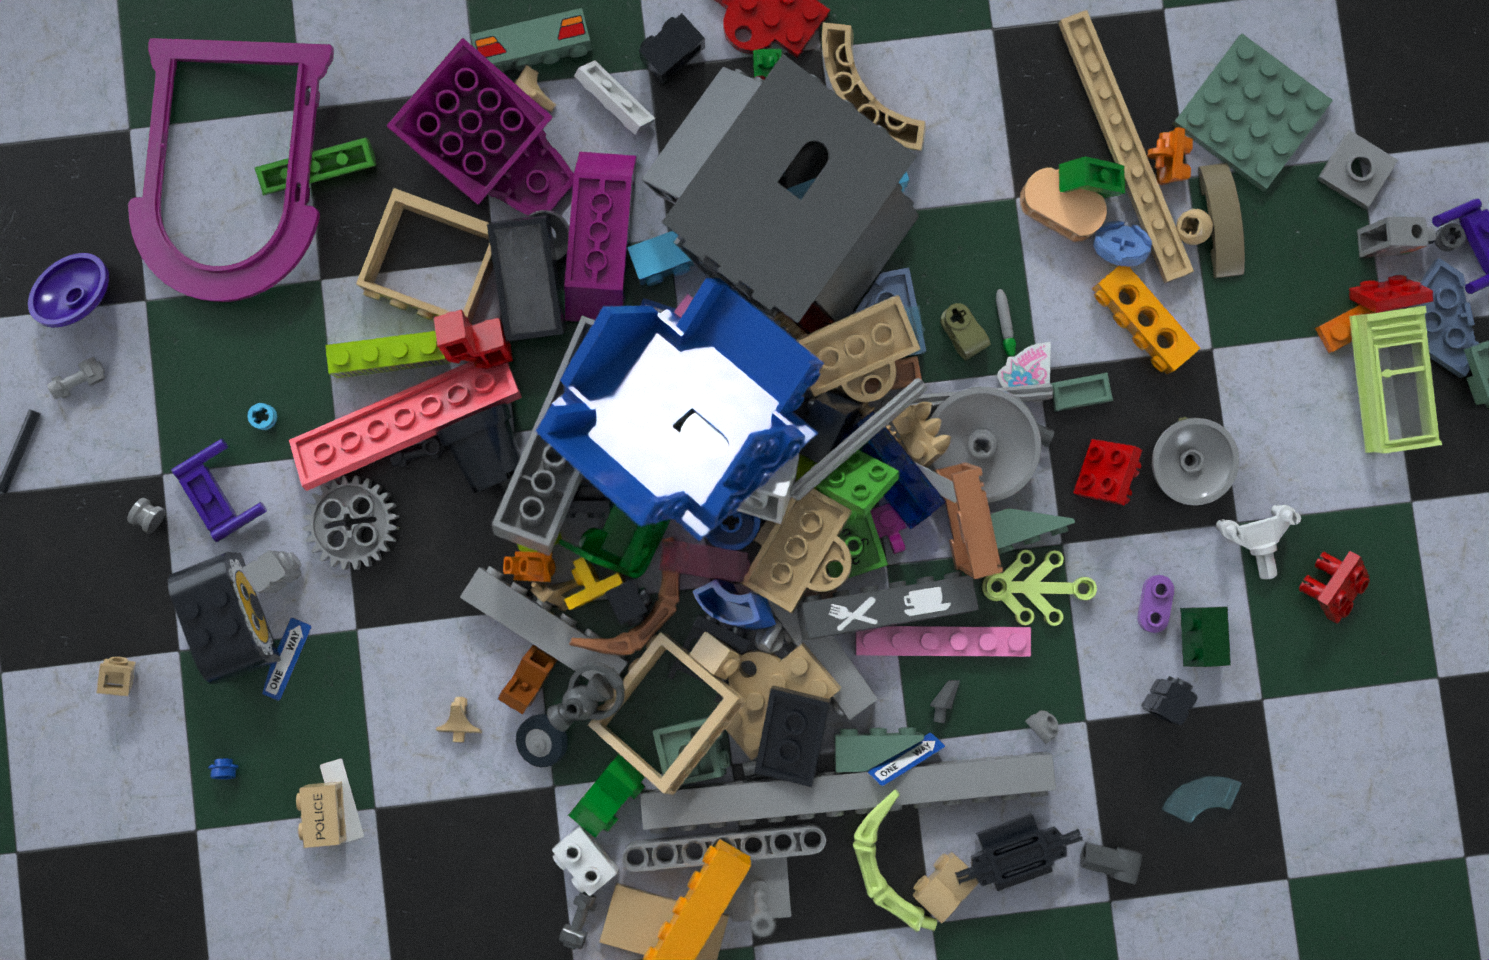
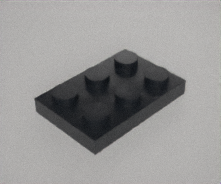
[754,685,831,787]

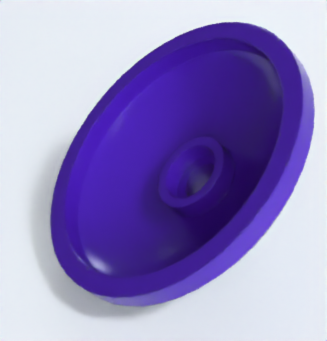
[28,253,109,328]

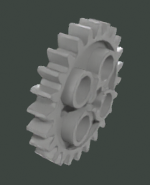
[302,476,400,570]

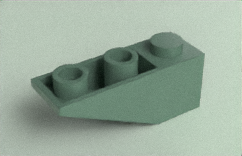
[990,508,1075,554]
[833,727,924,772]

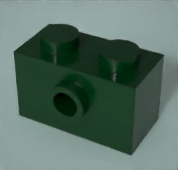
[1180,607,1231,667]

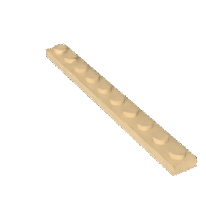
[1058,10,1194,284]

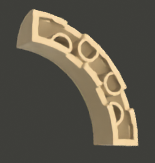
[822,23,926,151]

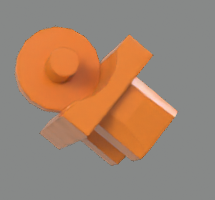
[1147,127,1193,185]
[503,551,556,582]

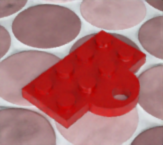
[714,0,830,58]

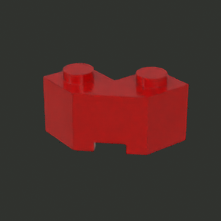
[434,309,513,369]

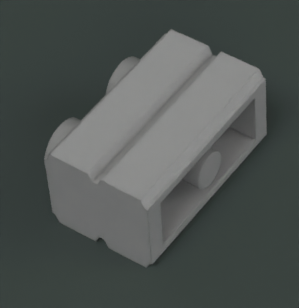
[242,550,302,593]

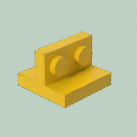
[564,557,626,610]

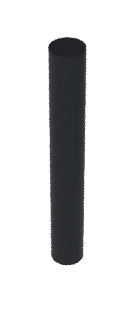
[0,409,41,493]

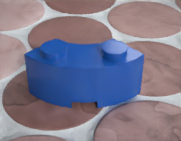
[693,579,776,630]

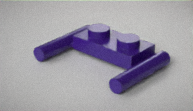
[1432,198,1489,294]
[171,438,267,542]

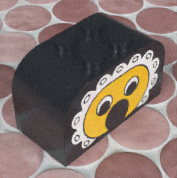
[168,552,281,685]

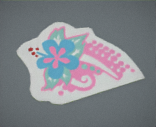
[997,342,1051,402]

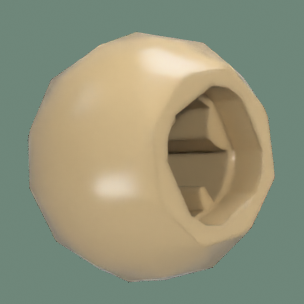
[1176,209,1213,245]

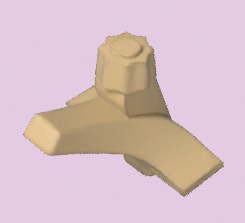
[514,65,556,112]
[530,579,579,611]
[436,697,482,743]

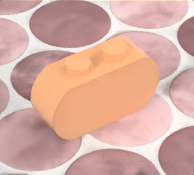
[1020,168,1107,242]

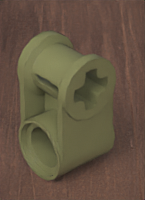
[940,303,991,361]

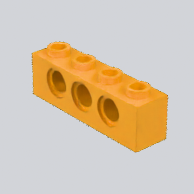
[1092,265,1201,375]

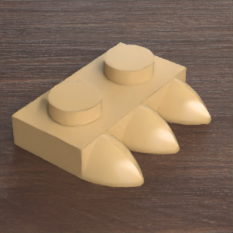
[892,402,951,468]

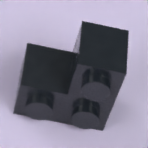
[799,388,863,463]

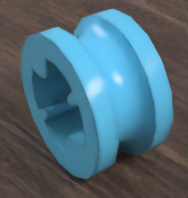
[247,403,278,430]

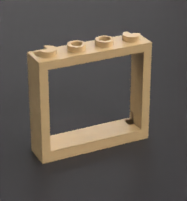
[356,188,493,324]
[588,632,746,795]

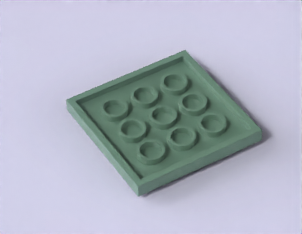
[1172,33,1333,192]

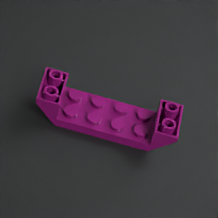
[564,151,637,322]

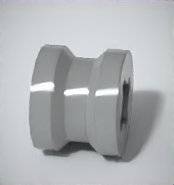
[127,498,166,534]

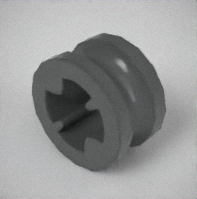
[1435,223,1466,251]

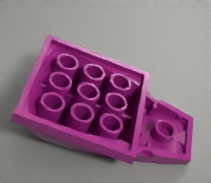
[386,37,574,216]

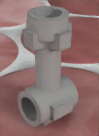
[47,357,106,399]

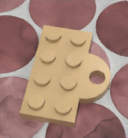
[796,295,921,402]
[741,489,852,614]
[725,642,841,761]

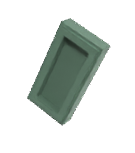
[1051,373,1113,412]

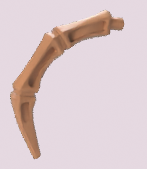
[569,537,683,655]

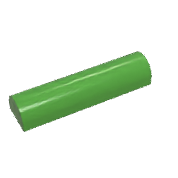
[254,138,376,196]

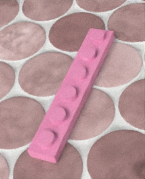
[856,626,1031,656]

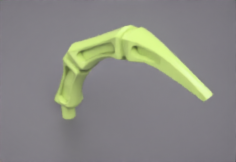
[853,789,937,932]

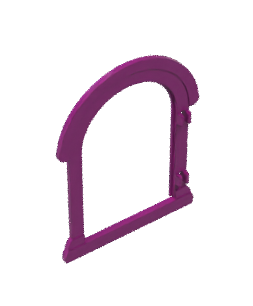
[128,38,334,302]

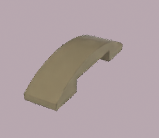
[1198,163,1245,279]

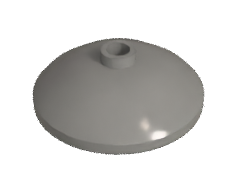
[1152,418,1239,505]

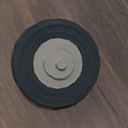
[516,714,568,768]

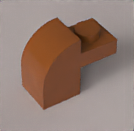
[498,644,557,714]

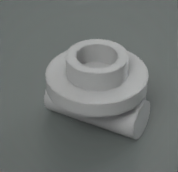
[754,621,784,654]
[1026,711,1059,744]

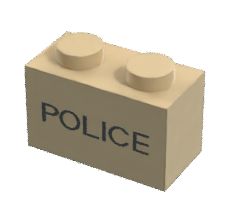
[296,781,347,848]

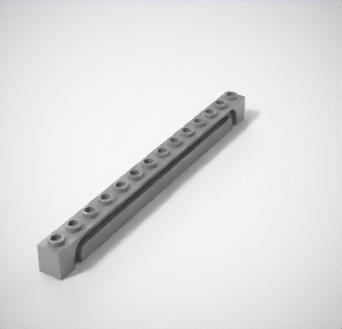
[640,751,1056,834]

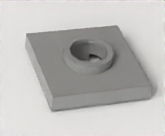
[1317,130,1398,209]

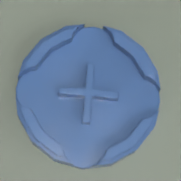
[1093,221,1152,267]

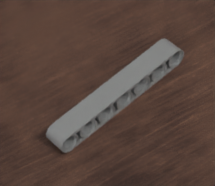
[622,823,826,872]

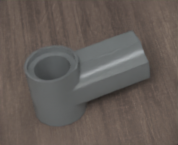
[1080,841,1143,884]

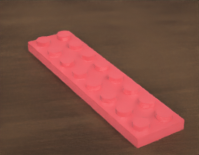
[289,362,522,491]

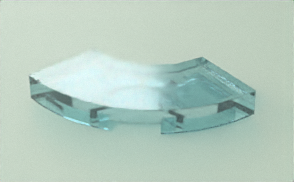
[1162,776,1242,823]

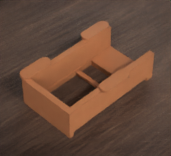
[934,462,1003,579]

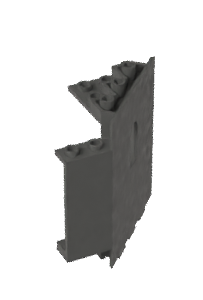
[642,54,919,323]

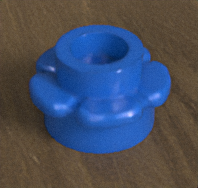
[208,758,239,779]

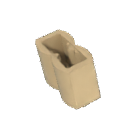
[913,852,979,923]

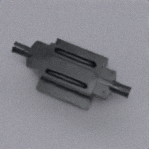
[955,814,1083,891]

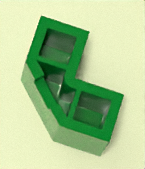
[568,754,645,838]

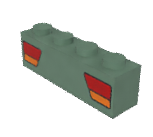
[471,8,593,73]

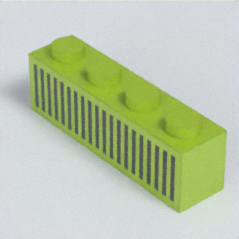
[325,331,451,378]

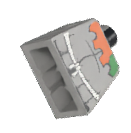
[1357,217,1436,258]

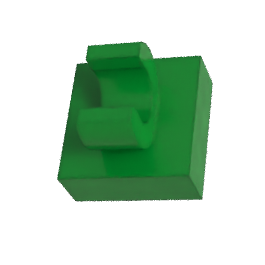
[753,48,782,78]

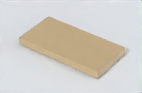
[600,883,729,960]

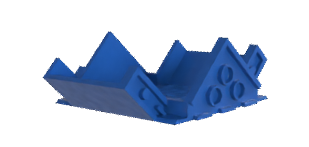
[535,278,824,542]

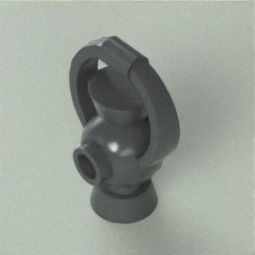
[547,662,625,732]

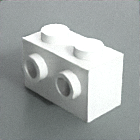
[552,825,619,897]

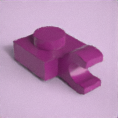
[870,501,906,554]

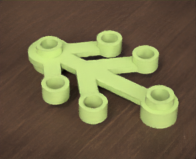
[982,550,1097,626]

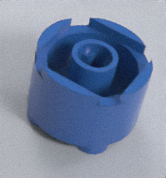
[706,510,760,551]

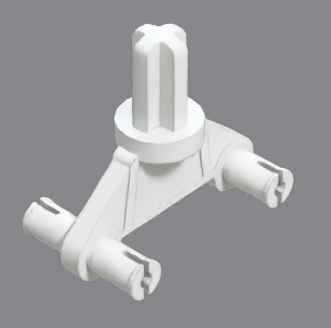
[1216,504,1301,579]

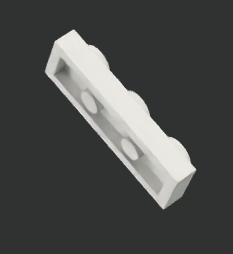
[574,60,655,135]

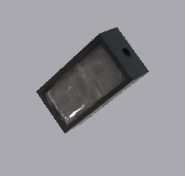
[487,215,567,341]

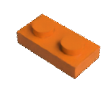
[1315,305,1375,353]

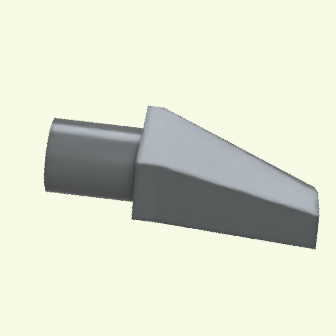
[930,680,960,723]

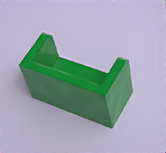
[1059,156,1125,199]

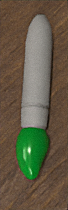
[996,289,1016,357]

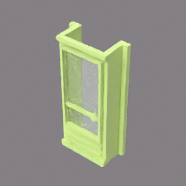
[1349,305,1442,454]

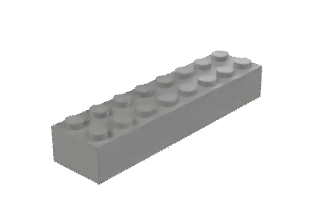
[492,316,595,556]

